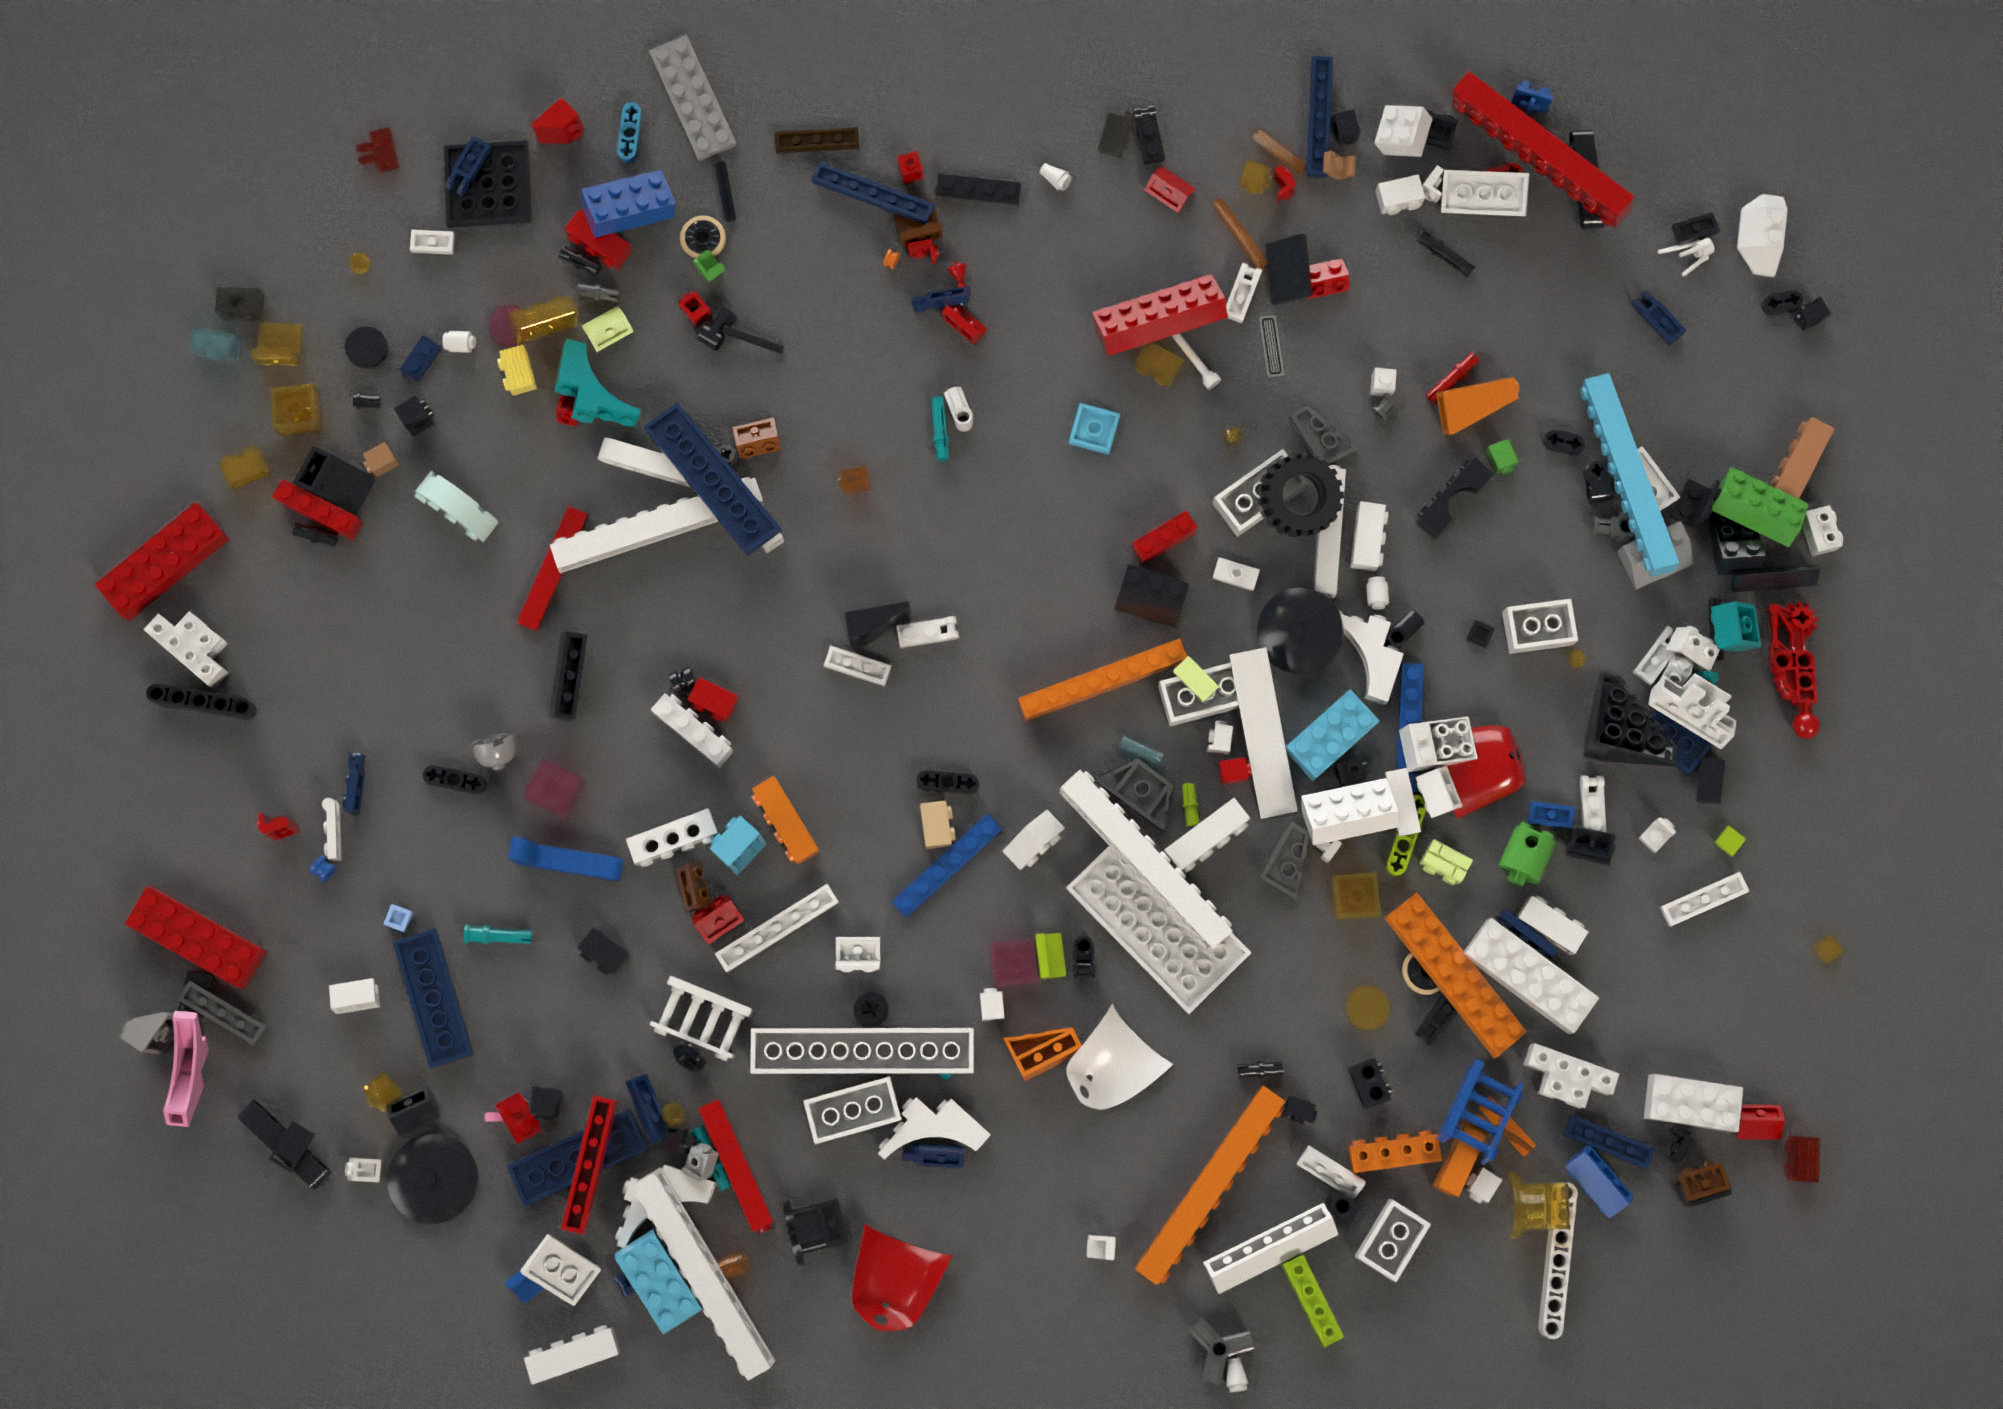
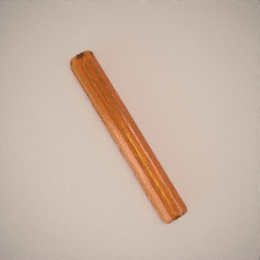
[1213,198,1267,269]

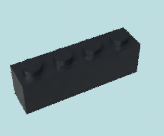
[549,631,588,722]

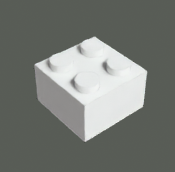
[1374,105,1432,157]

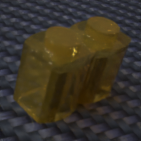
[218,446,271,490]

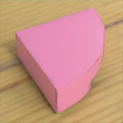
[485,1112,503,1122]

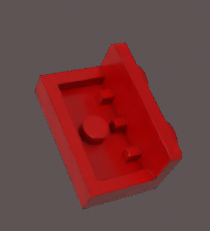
[1309,258,1349,299]
[495,1092,542,1144]

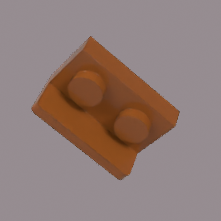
[732,417,781,459]

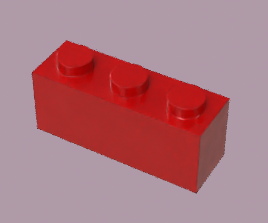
[564,209,633,270]
[1131,510,1198,566]

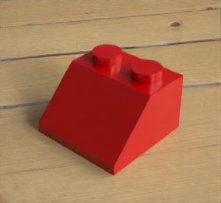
[530,97,584,144]

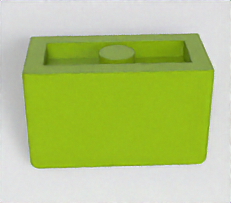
[1035,933,1066,980]

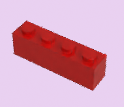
[272,479,363,541]

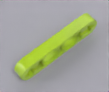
[1386,795,1426,876]

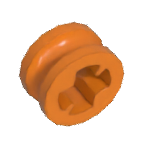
[883,249,900,270]

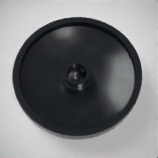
[1257,588,1344,674]
[387,1134,478,1224]

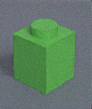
[1485,439,1518,475]

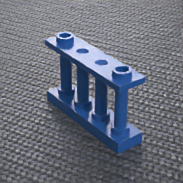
[1436,1058,1524,1165]

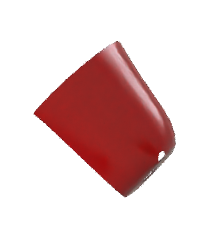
[1438,725,1526,819]

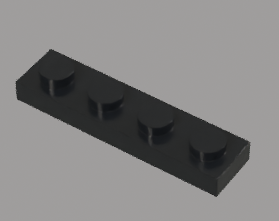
[936,173,1021,205]

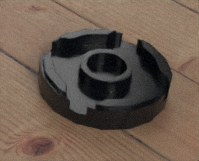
[344,326,388,369]

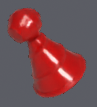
[947,261,967,288]

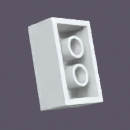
[1502,599,1578,654]
[1354,1199,1431,1282]

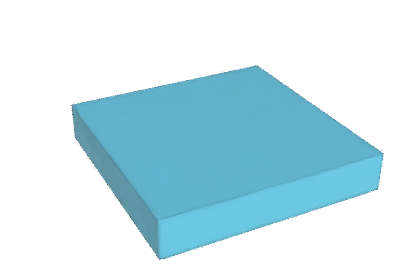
[1068,403,1120,455]

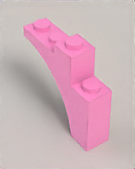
[163,1011,209,1127]

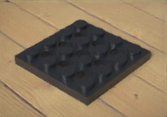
[444,140,532,228]

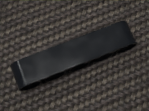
[1569,129,1605,229]
[146,683,257,720]
[237,1100,332,1190]

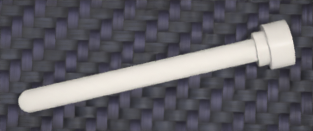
[1172,333,1221,390]

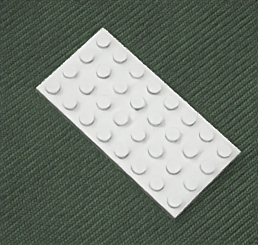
[1066,846,1251,1015]

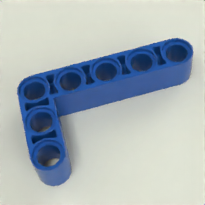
[507,837,624,881]

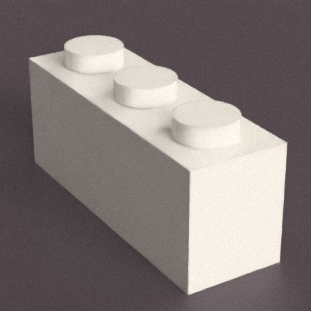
[1350,501,1388,572]
[1516,895,1588,955]

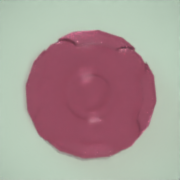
[489,304,532,347]

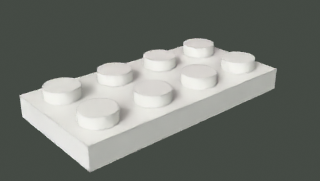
[1441,170,1530,216]

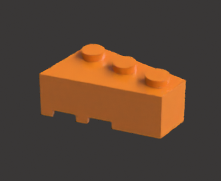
[1003,1027,1082,1082]

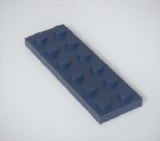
[393,928,474,1069]
[507,1109,648,1207]

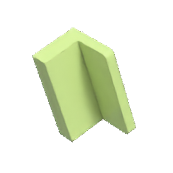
[582,306,634,352]

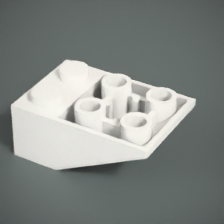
[1399,716,1478,772]

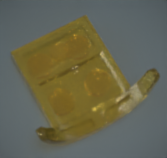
[1508,1172,1570,1239]

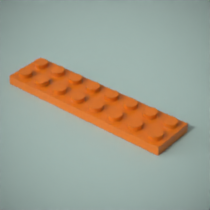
[1384,893,1527,1059]

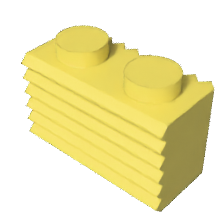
[497,345,537,396]

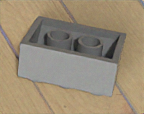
[1617,521,1694,590]
[120,1012,174,1055]

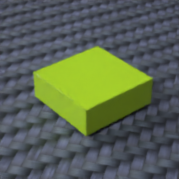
[1714,826,1746,857]

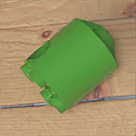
[1498,822,1556,886]

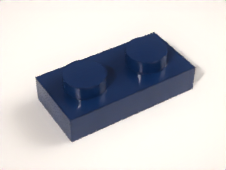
[399,335,442,383]

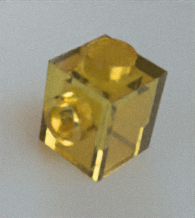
[1239,160,1273,194]
[363,1071,403,1112]

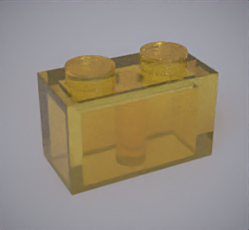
[1134,342,1184,387]

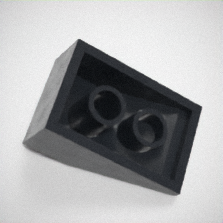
[845,601,911,647]

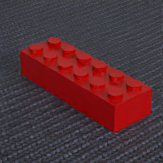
[1092,274,1228,356]
[94,502,230,621]
[124,885,267,989]

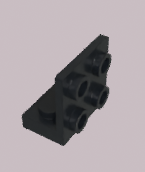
[1669,479,1721,529]

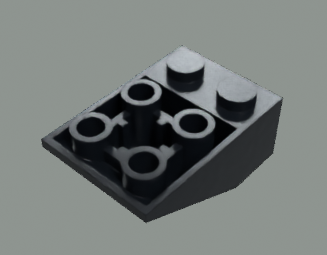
[293,446,376,516]
[1709,511,1766,575]

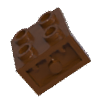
[893,199,943,249]
[1671,1161,1731,1202]

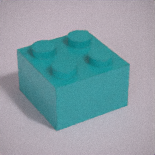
[1711,601,1762,652]

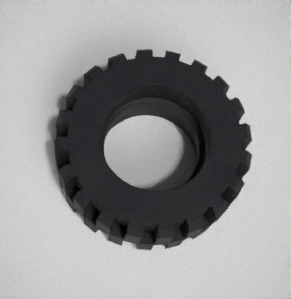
[1257,453,1344,537]

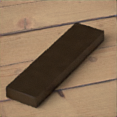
[775,127,859,154]

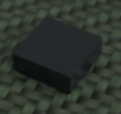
[1465,619,1495,649]

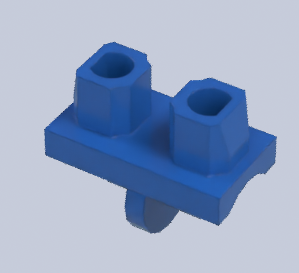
[1511,81,1554,116]

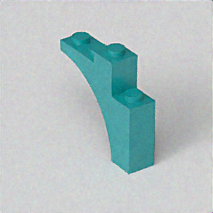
[554,339,641,427]

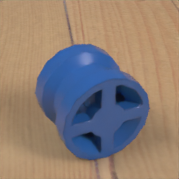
[309,855,337,883]

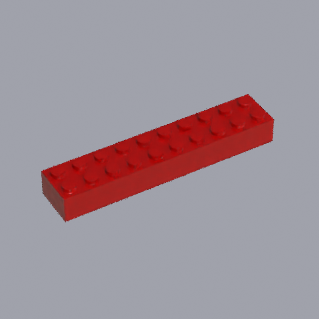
[1452,71,1634,229]

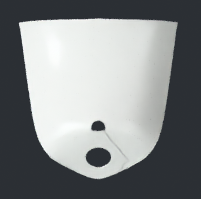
[1066,1003,1173,1110]

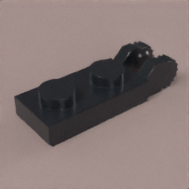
[1414,994,1458,1046]

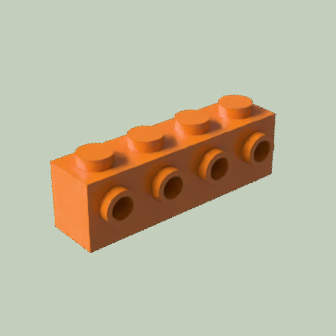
[1347,1130,1442,1173]

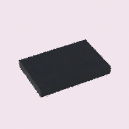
[1265,233,1313,305]

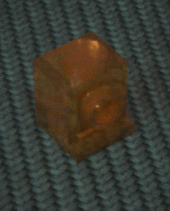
[837,465,870,495]

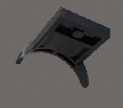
[783,1198,848,1267]

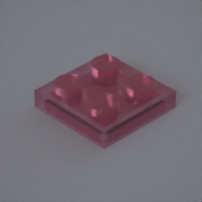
[989,938,1038,988]

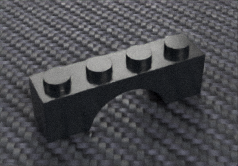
[1416,457,1494,540]

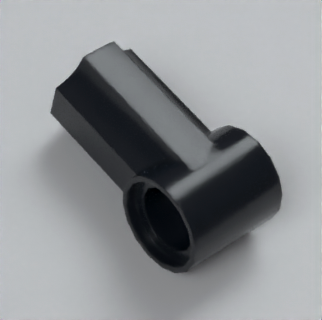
[697,306,737,351]
[1384,610,1425,649]

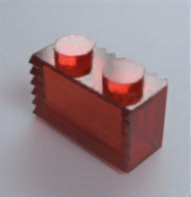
[1784,1136,1820,1183]

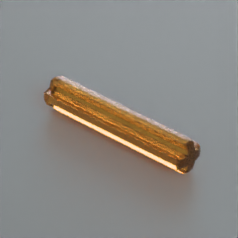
[1253,129,1306,174]

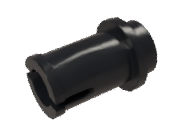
[353,392,381,409]

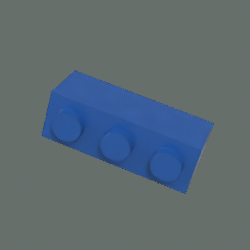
[1565,1144,1634,1219]

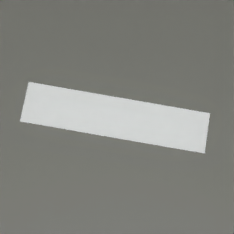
[1229,647,1297,819]

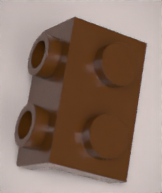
[676,862,711,912]

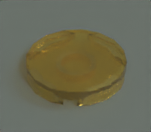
[1345,986,1390,1030]

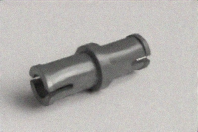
[576,282,621,303]

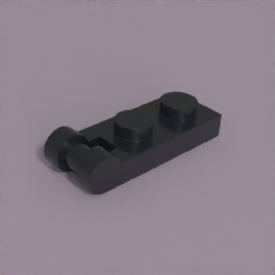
[1133,104,1165,165]

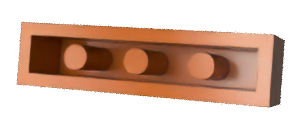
[751,776,820,865]

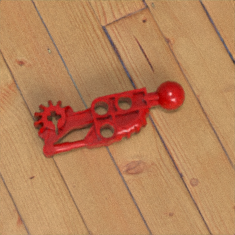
[1767,602,1820,739]

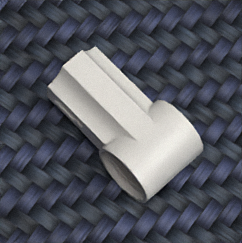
[944,387,973,432]

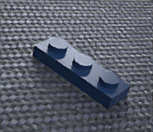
[1496,909,1558,958]
[625,1074,670,1144]

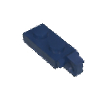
[912,286,971,312]
[342,753,365,815]
[902,1144,964,1168]

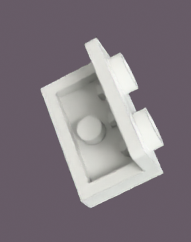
[835,937,880,972]

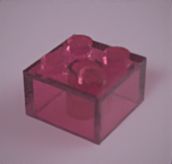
[523,759,585,819]

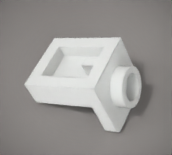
[1422,165,1444,203]
[1638,817,1676,853]
[345,1158,381,1182]

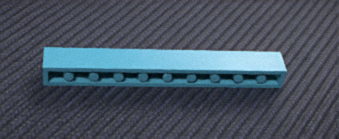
[1580,373,1679,577]

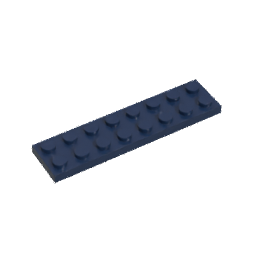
[643,402,782,557]

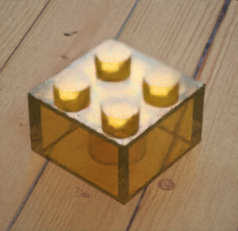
[271,384,322,436]
[1330,872,1381,922]

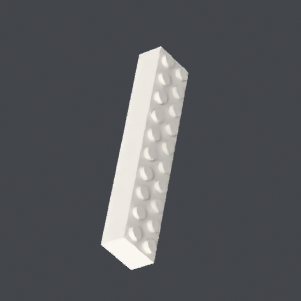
[1060,770,1233,952]
[750,1028,974,1074]

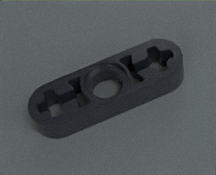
[423,765,487,795]
[917,770,979,795]

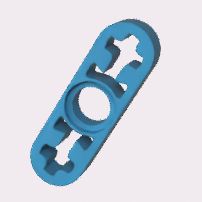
[617,102,642,163]

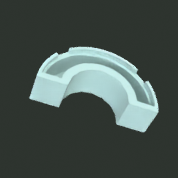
[414,471,499,542]

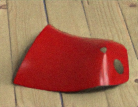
[852,1224,953,1331]

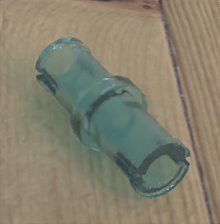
[1119,735,1164,766]

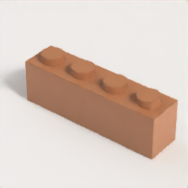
[1770,417,1835,498]

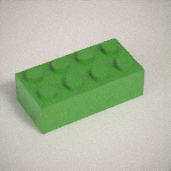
[1711,467,1809,547]

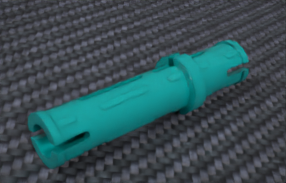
[931,397,949,462]
[690,1126,732,1192]

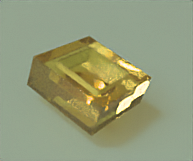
[1812,934,1845,965]

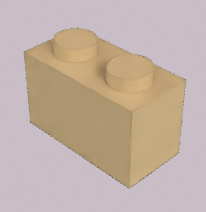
[920,800,956,849]

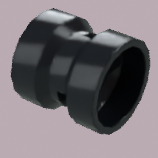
[669,666,696,694]

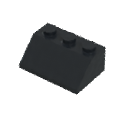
[1114,564,1190,628]

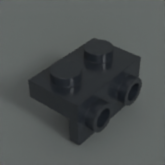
[1425,109,1459,150]

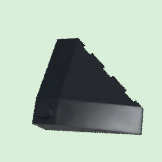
[1583,672,1678,767]

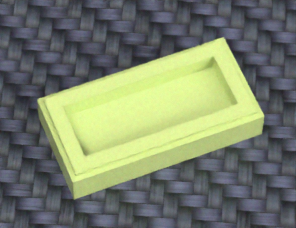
[1173,656,1219,702]

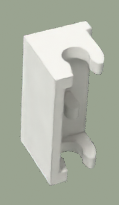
[329,978,380,1014]

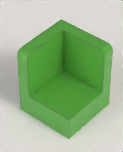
[691,250,726,282]

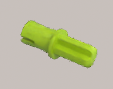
[1182,783,1199,827]

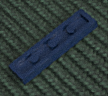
[1563,1115,1655,1169]

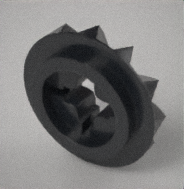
[853,992,889,1028]
[673,1041,707,1072]

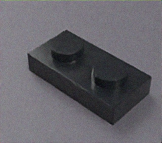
[1671,212,1720,246]

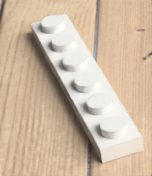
[715,884,839,973]

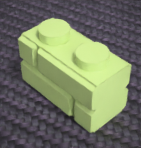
[1419,839,1473,885]

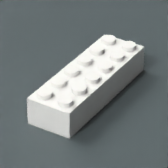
[1464,918,1599,1034]

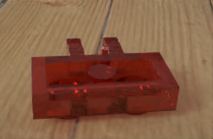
[356,127,400,173]

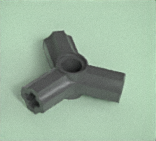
[1188,1317,1254,1385]

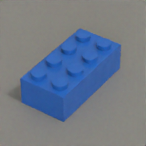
[581,169,676,238]

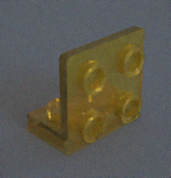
[251,323,303,366]

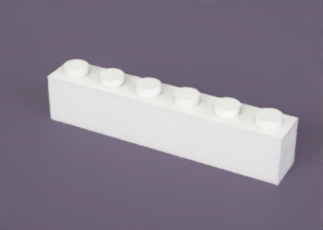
[1203,1203,1338,1294]

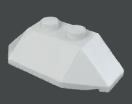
[1737,194,1788,277]

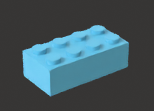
[1285,689,1379,781]
[709,816,767,875]
[615,1229,702,1334]

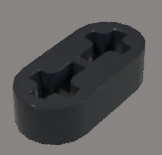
[1761,290,1803,316]
[1543,430,1585,455]

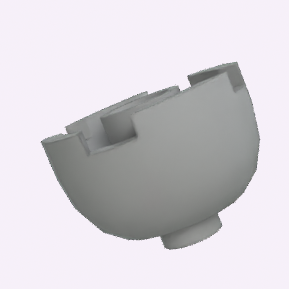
[471,733,516,770]

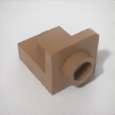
[1323,151,1356,180]

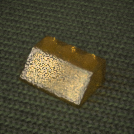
[508,296,579,345]

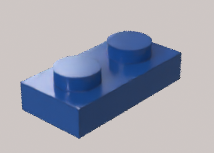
[1527,801,1574,829]

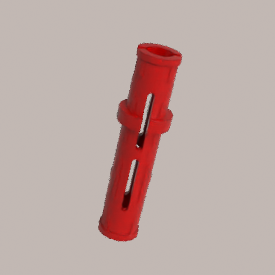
[1425,352,1480,405]

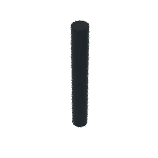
[721,325,784,354]

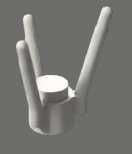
[1658,238,1714,277]

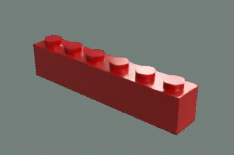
[561,1095,618,1235]

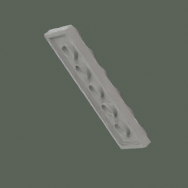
[649,35,737,161]

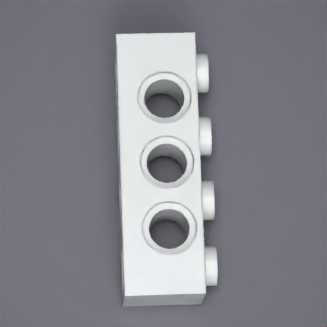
[626,809,719,867]

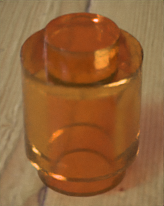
[716,1251,751,1279]

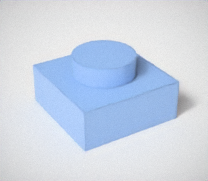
[383,904,414,932]

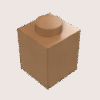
[363,442,400,477]

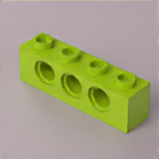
[1281,1254,1344,1348]

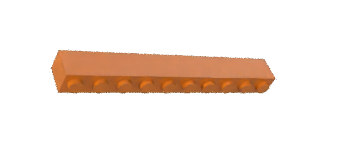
[1134,1085,1285,1286]

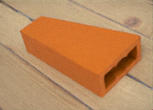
[1436,377,1519,435]
[1431,1113,1488,1197]

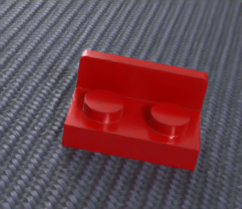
[942,305,987,345]
[256,812,300,841]
[691,894,744,945]

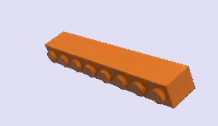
[1018,638,1187,722]

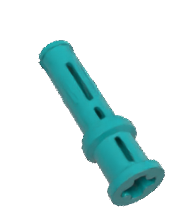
[464,924,533,945]

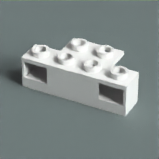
[144,611,229,689]
[1648,674,1736,749]
[1523,1043,1619,1109]

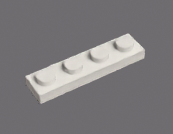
[1660,872,1750,927]

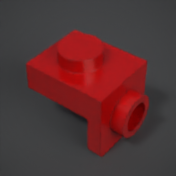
[1273,165,1296,202]

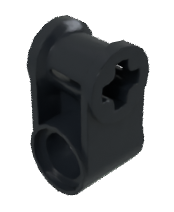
[1583,461,1613,504]
[1073,935,1095,978]

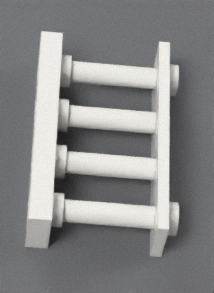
[650,976,754,1061]

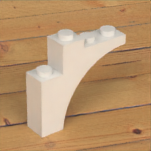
[1339,610,1404,705]
[878,1097,990,1160]
[615,1165,716,1248]

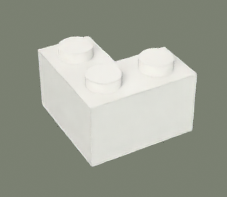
[1003,810,1065,870]

